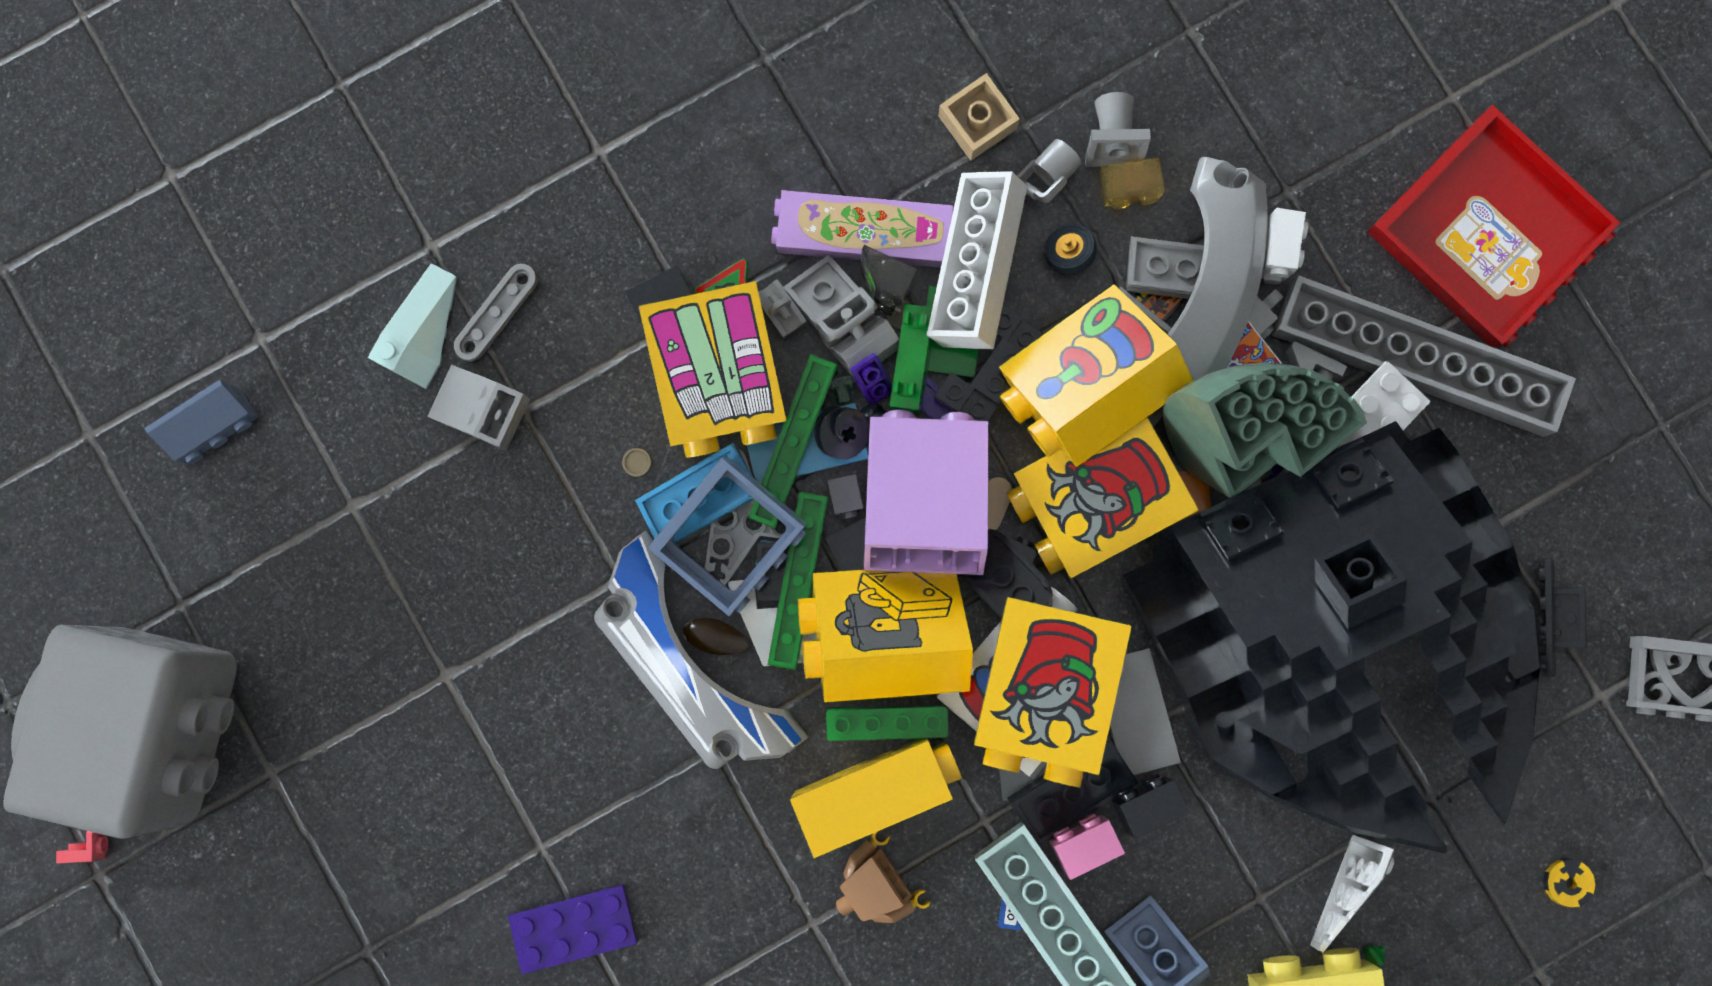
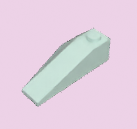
[368,263,457,389]

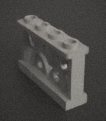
[1626,636,1712,722]

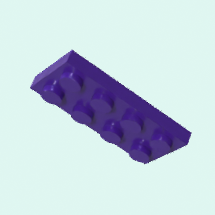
[508,884,638,975]

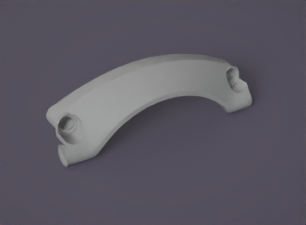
[1167,157,1268,380]

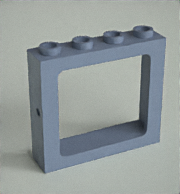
[648,455,807,616]

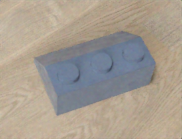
[144,380,258,465]

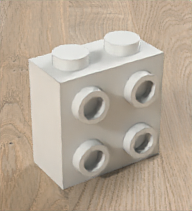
[1261,208,1308,284]

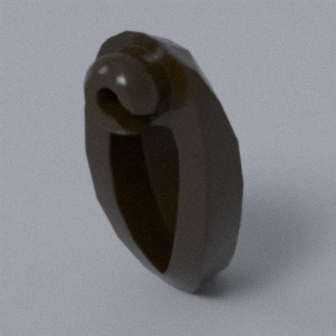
[683,618,748,655]

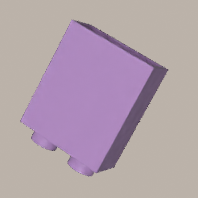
[864,410,988,575]

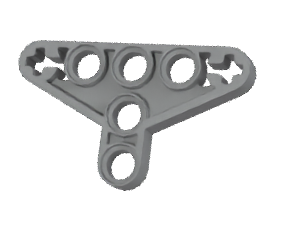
[705,449,783,586]

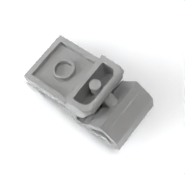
[783,255,899,380]

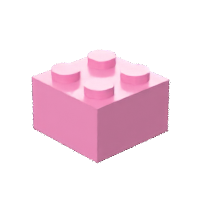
[1048,813,1125,880]

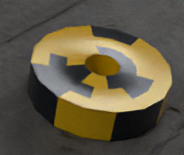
[1543,858,1595,908]

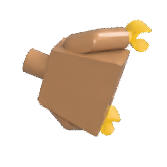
[836,831,931,923]

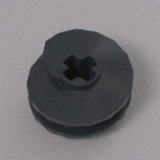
[814,406,869,460]

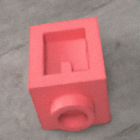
[56,831,108,863]

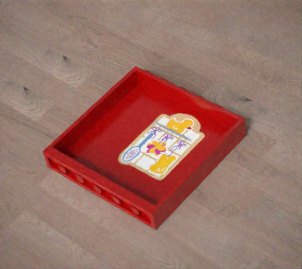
[1367,105,1620,348]

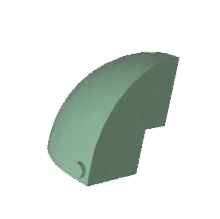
[1163,363,1367,498]

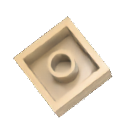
[938,73,1020,161]

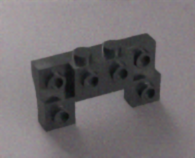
[934,304,1044,421]

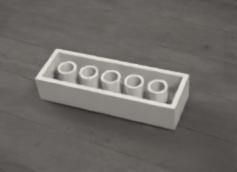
[927,171,1027,349]

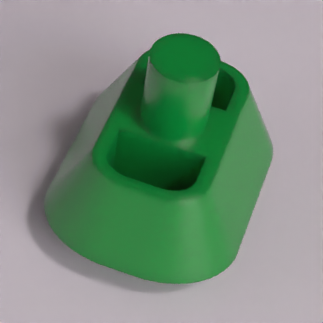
[1364,945,1386,967]

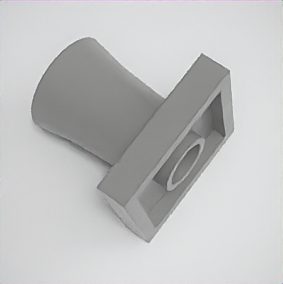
[1085,92,1151,167]

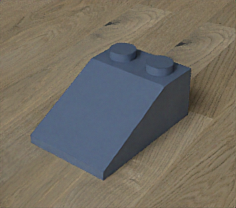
[1104,895,1211,986]

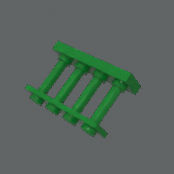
[826,705,948,741]

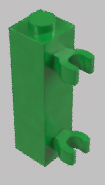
[890,304,933,415]

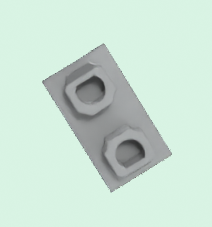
[758,279,807,339]

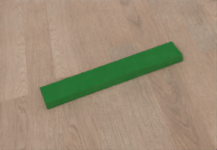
[748,354,838,528]
[767,492,828,670]

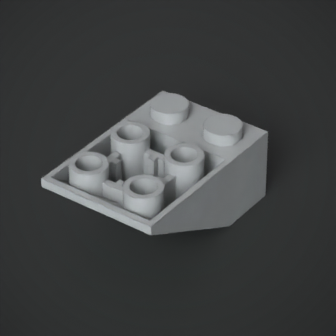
[427,365,530,451]

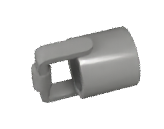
[1017,139,1082,203]

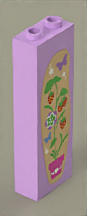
[771,190,953,268]

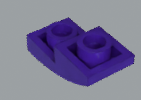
[850,352,892,404]

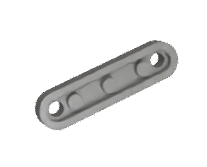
[454,264,538,362]

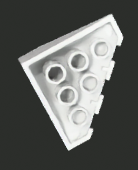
[1310,835,1394,952]

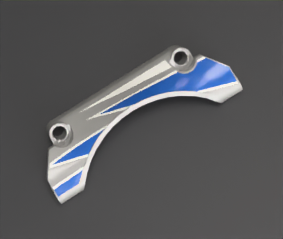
[594,531,809,769]

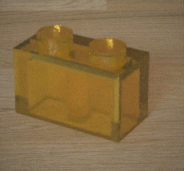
[1099,157,1165,209]

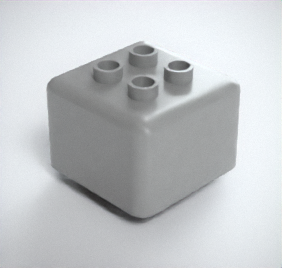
[3,624,237,839]

